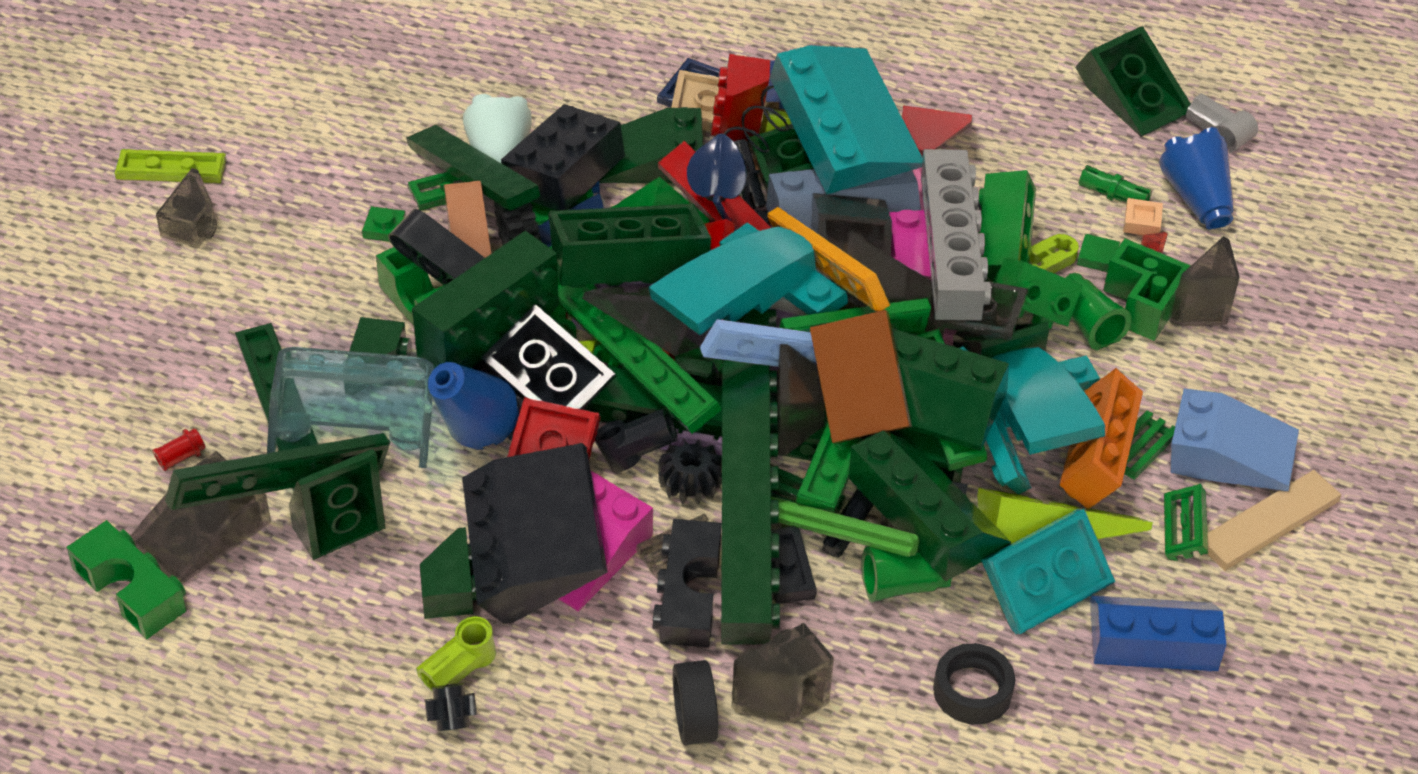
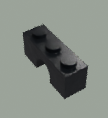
[652,519,722,648]

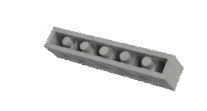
[921,149,991,320]

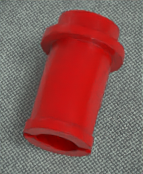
[152,428,206,471]

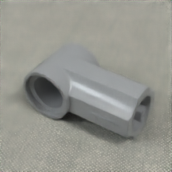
[1186,93,1258,153]

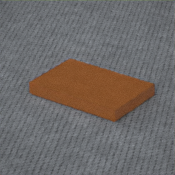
[810,310,912,444]

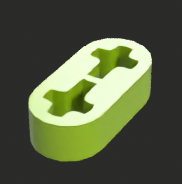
[1029,234,1079,273]

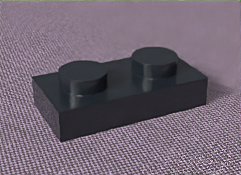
[771,526,816,604]

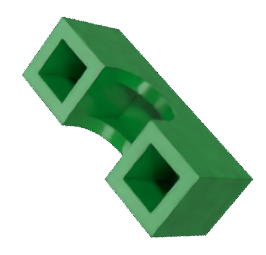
[376,247,446,326]
[66,520,187,640]

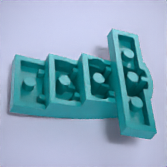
[648,223,848,335]
[992,347,1105,455]

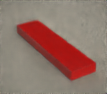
[658,141,771,231]

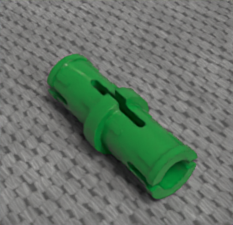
[1079,165,1152,203]

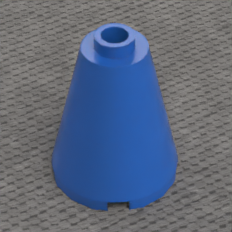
[428,362,519,450]

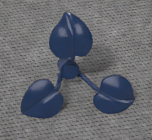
[687,134,747,231]

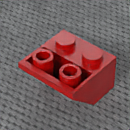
[711,54,770,141]

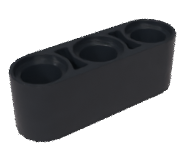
[388,209,485,285]

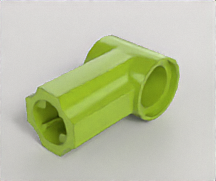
[416,616,496,691]

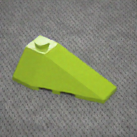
[977,487,1153,544]

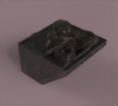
[811,193,892,268]
[731,623,834,723]

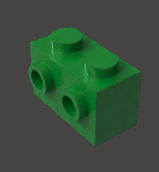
[991,257,1083,329]

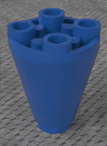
[1159,127,1234,230]

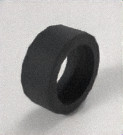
[933,643,1016,725]
[672,660,718,745]

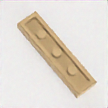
[1207,470,1342,571]

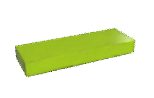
[114,149,227,183]

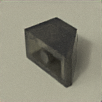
[156,168,217,248]

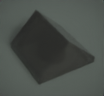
[1170,236,1240,327]

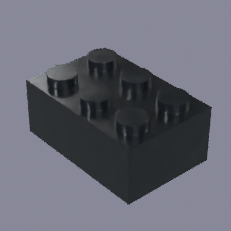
[501,104,625,211]

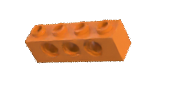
[1059,368,1143,509]

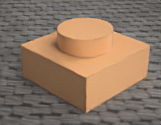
[1123,198,1163,237]

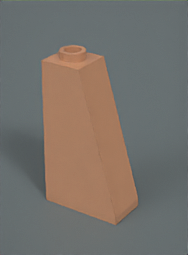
[444,181,491,258]

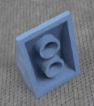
[1171,388,1299,492]

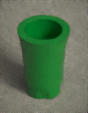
[1066,273,1132,350]
[861,546,952,603]

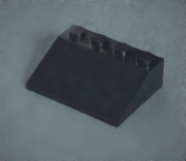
[462,443,608,624]

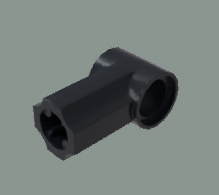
[595,409,678,472]

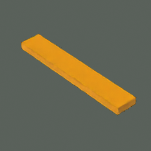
[767,207,890,312]

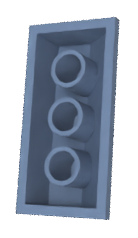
[766,169,921,248]

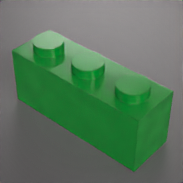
[978,170,1037,283]

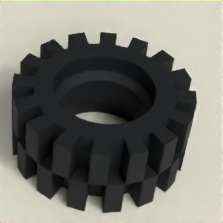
[494,202,541,246]

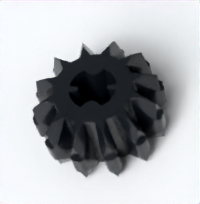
[658,438,722,505]

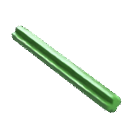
[771,497,920,557]

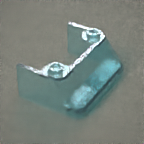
[267,347,434,468]

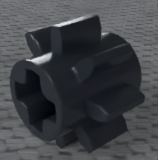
[424,683,477,731]

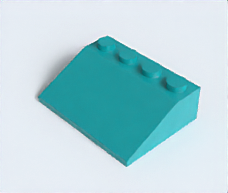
[770,45,923,194]

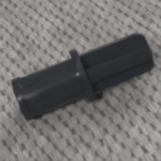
[733,139,766,210]

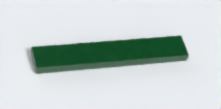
[406,125,540,211]
[235,323,318,491]
[165,433,391,511]

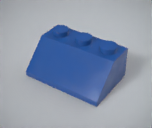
[1090,595,1227,671]

